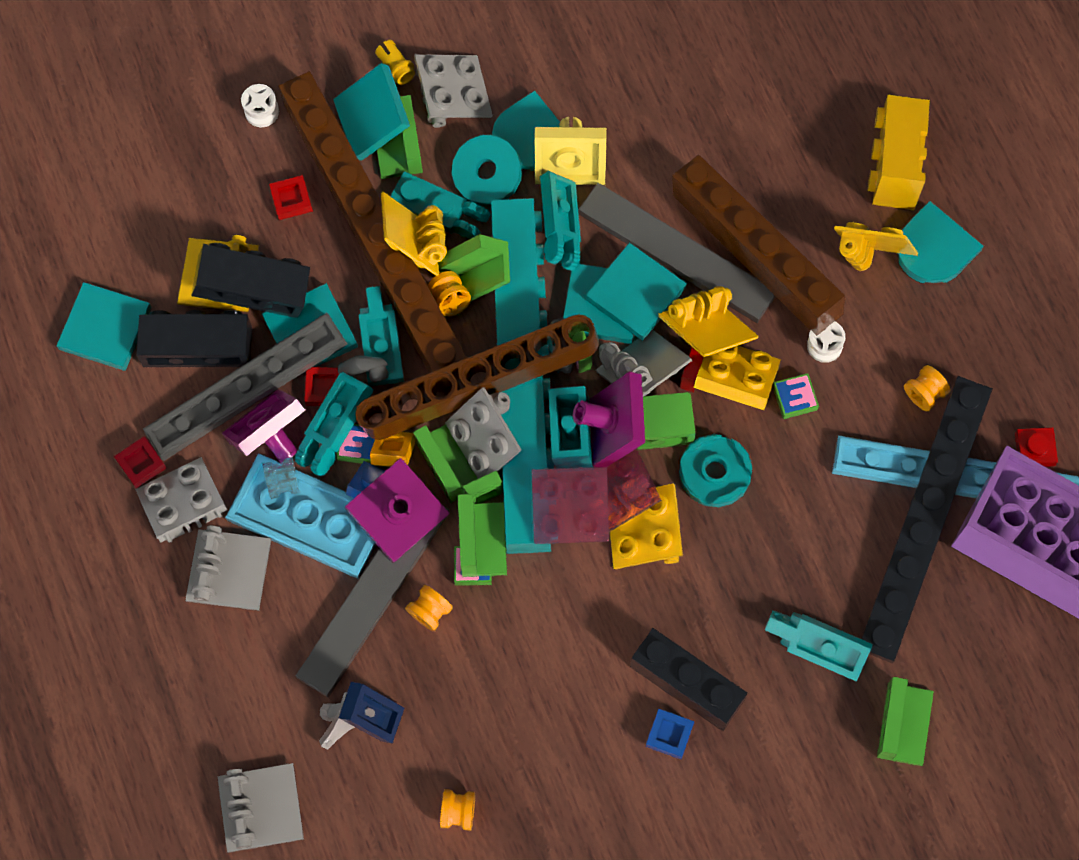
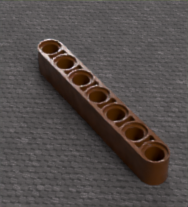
[356,315,599,440]

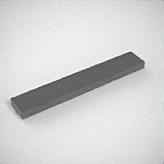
[579,183,776,323]
[143,312,348,461]
[296,507,450,698]

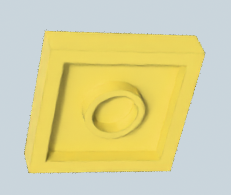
[535,117,606,185]

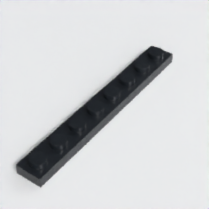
[861,376,993,663]

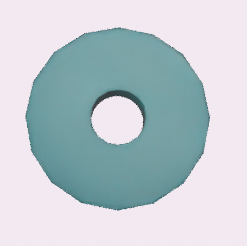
[452,135,522,206]
[679,434,752,508]

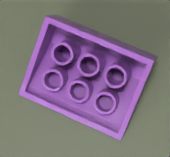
[951,446,1079,619]

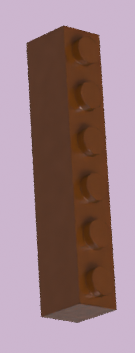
[672,154,845,336]

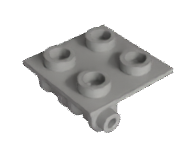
[414,54,493,128]
[596,330,692,396]
[445,387,521,479]
[135,457,227,543]
[185,526,272,611]
[217,763,304,853]

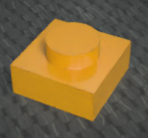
[370,432,415,467]

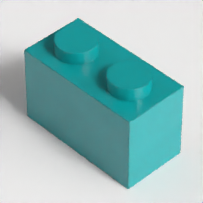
[548,386,594,473]

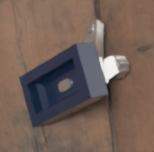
[319,682,405,750]

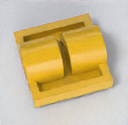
[693,346,781,410]

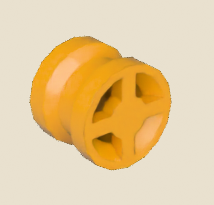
[428,271,471,317]
[904,365,951,411]
[405,585,453,631]
[440,789,475,831]

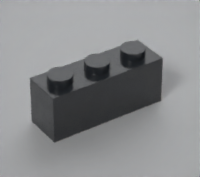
[191,243,310,318]
[137,310,252,367]
[630,628,748,731]

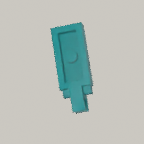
[359,286,404,387]
[765,610,872,682]

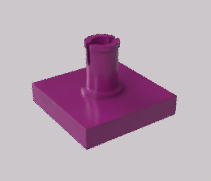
[573,372,646,469]
[222,389,305,463]
[344,458,450,563]

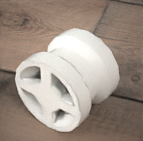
[241,84,279,127]
[807,321,845,362]

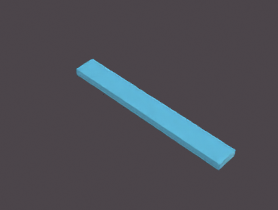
[832,436,1079,498]

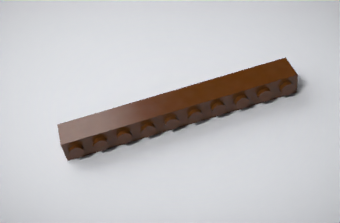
[278,71,467,392]

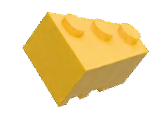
[867,95,930,210]

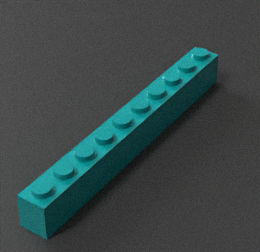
[491,198,558,554]

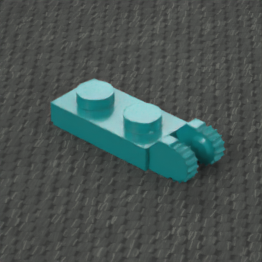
[390,171,491,239]
[540,171,581,271]
[294,372,374,476]

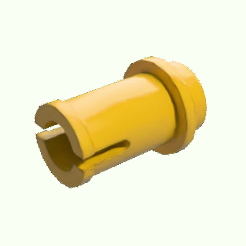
[375,40,415,85]

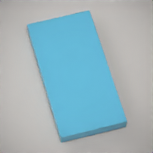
[225,453,376,579]

